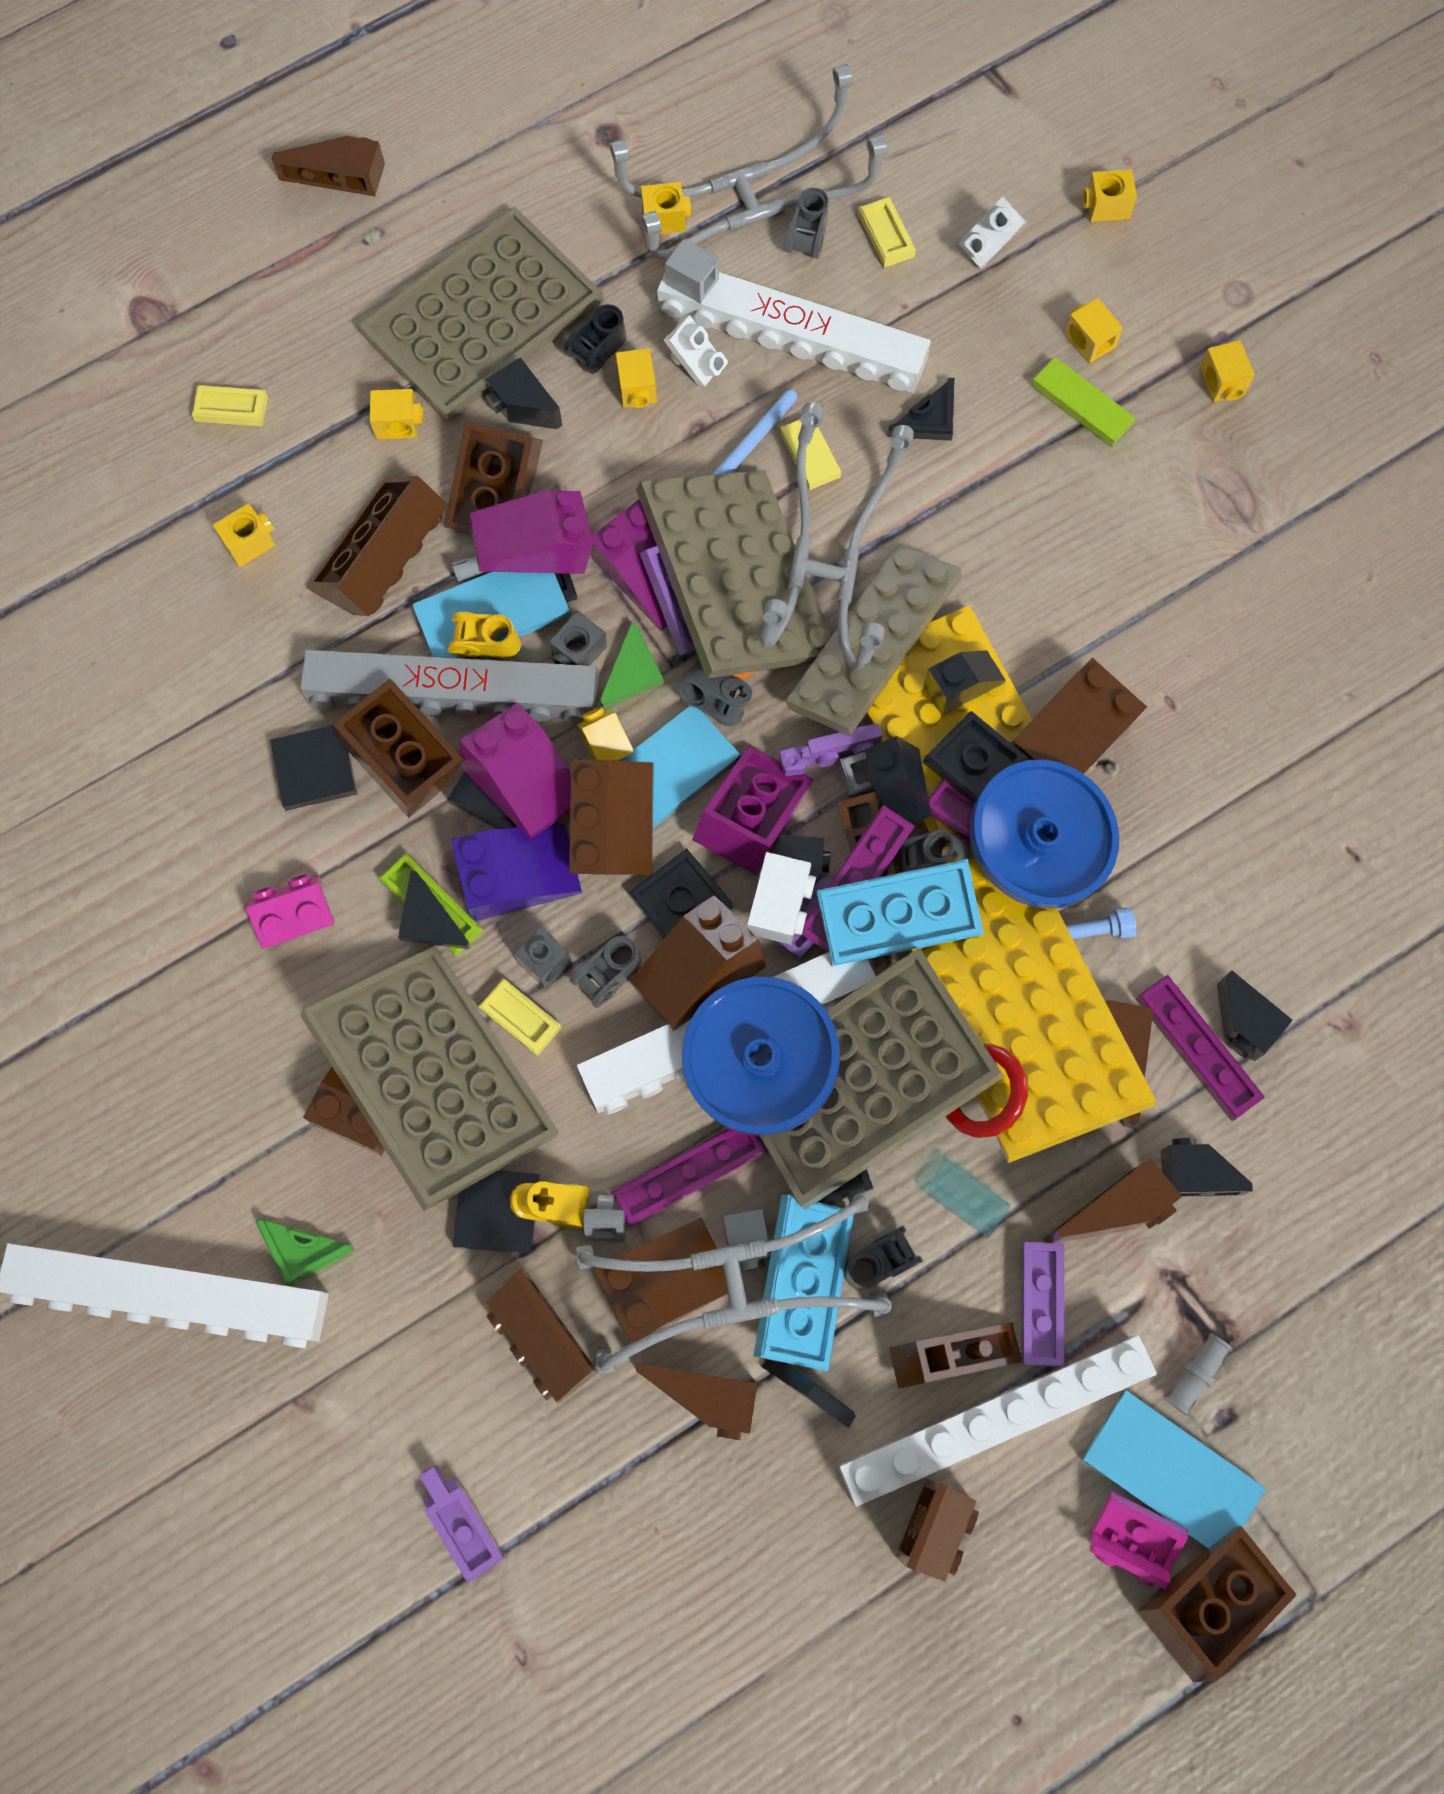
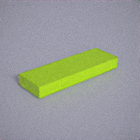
[1031,357,1136,447]
[378,853,484,957]

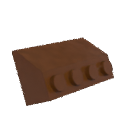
[307,476,448,616]

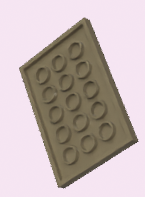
[358,206,604,422]
[636,470,831,679]
[300,946,558,1212]
[760,948,1005,1210]

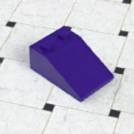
[451,823,582,921]

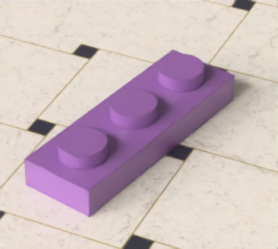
[640,546,696,655]
[1021,1242,1064,1367]

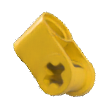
[448,612,522,659]
[510,1181,590,1228]

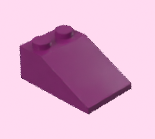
[469,490,593,574]
[591,499,668,631]
[459,703,571,839]
[692,745,813,875]

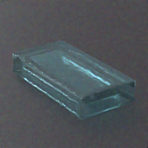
[923,1159,1011,1238]

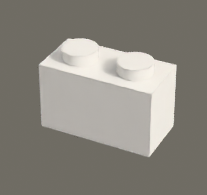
[747,852,816,945]

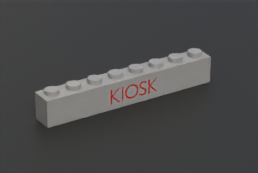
[300,650,599,724]

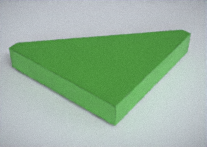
[600,623,664,710]
[255,1219,355,1287]

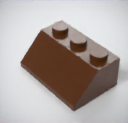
[332,678,464,818]
[569,760,654,875]
[486,1270,599,1403]

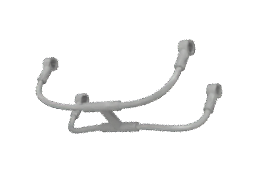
[609,64,887,259]
[761,402,914,671]
[576,1188,891,1375]

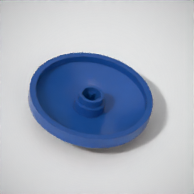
[970,760,1119,909]
[682,977,840,1136]

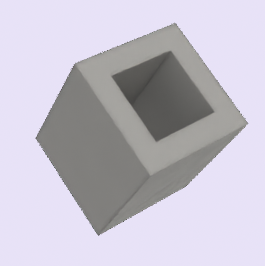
[663,239,719,304]

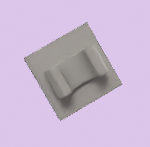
[583,1195,626,1242]

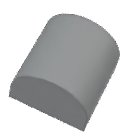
[839,752,874,796]

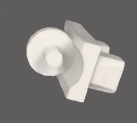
[958,197,1027,268]
[663,315,728,387]

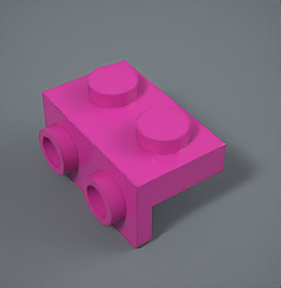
[246,874,335,949]
[1090,1491,1188,1590]

